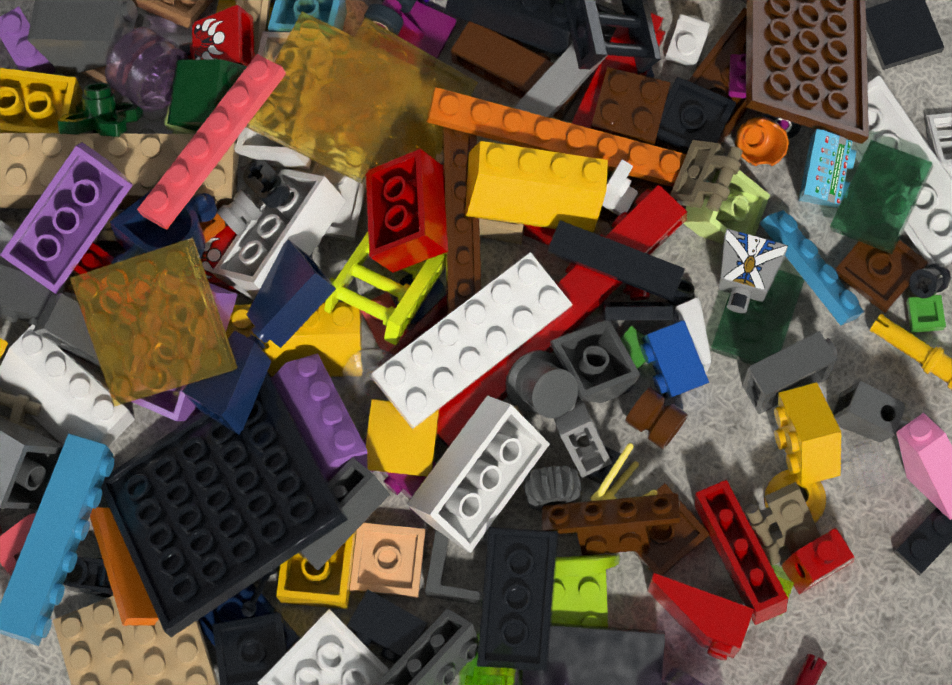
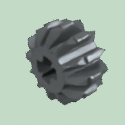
[524,465,582,512]

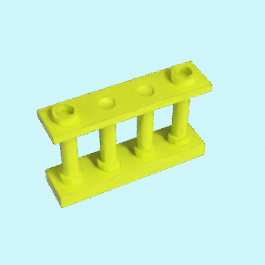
[324,232,446,346]

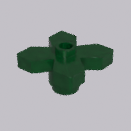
[57,83,143,137]

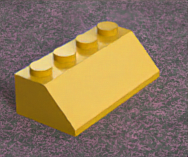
[465,141,608,233]
[226,302,363,377]

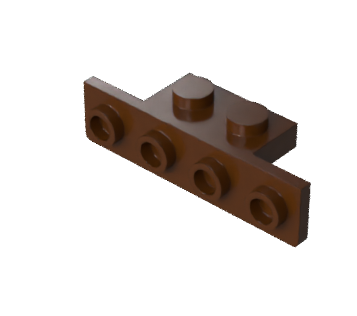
[542,493,680,556]

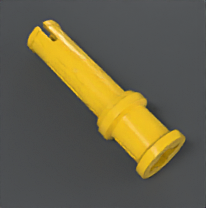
[869,313,952,390]

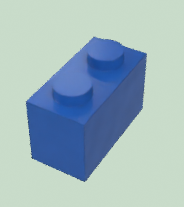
[640,320,709,400]

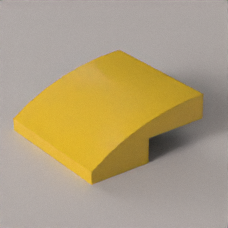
[366,399,439,477]

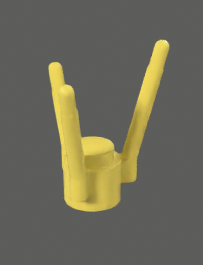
[590,443,658,501]

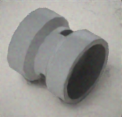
[217,189,263,236]

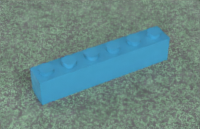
[0,434,114,646]

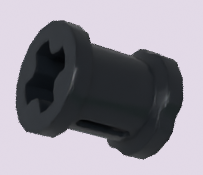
[909,263,951,299]

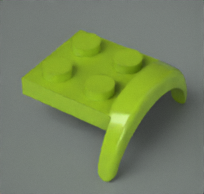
[552,553,620,627]

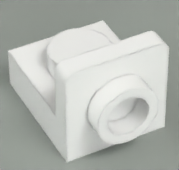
[665,14,710,69]
[602,159,638,216]

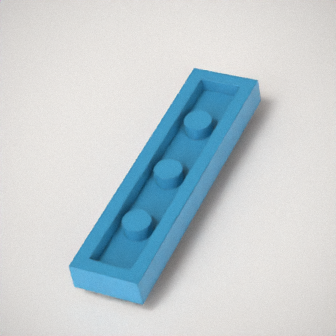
[760,210,865,326]

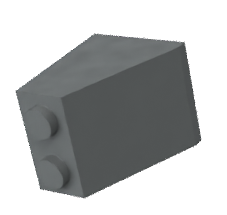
[27,0,138,76]
[0,417,63,510]

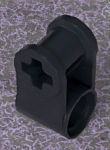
[63,557,113,597]

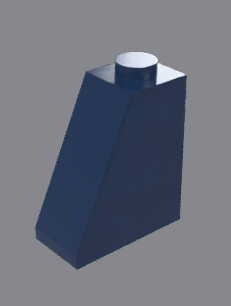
[246,239,336,348]
[182,331,271,435]

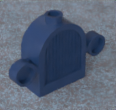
[110,190,217,283]

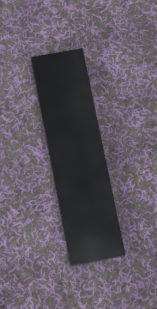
[547,220,685,302]

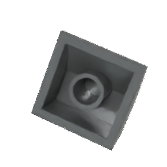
[550,320,640,403]

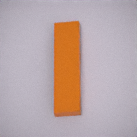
[90,507,159,625]

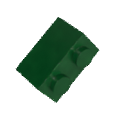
[167,59,247,131]

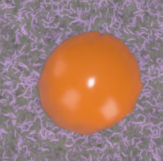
[735,117,789,166]

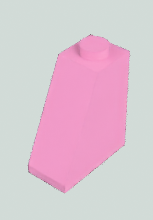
[896,413,952,520]

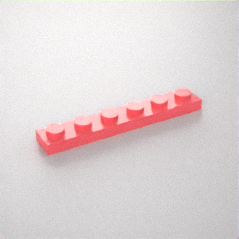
[137,54,286,230]

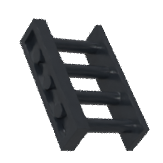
[564,0,661,73]

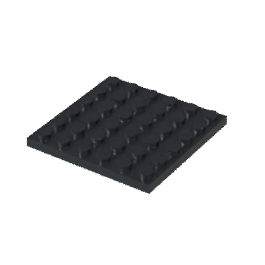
[101,371,348,638]

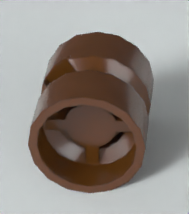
[625,387,689,450]

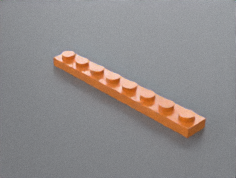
[427,87,687,187]

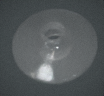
[343,348,394,410]

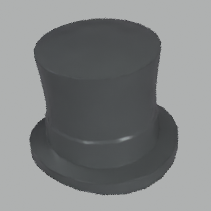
[505,350,579,419]

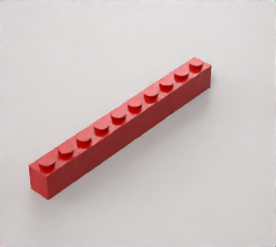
[437,185,687,448]

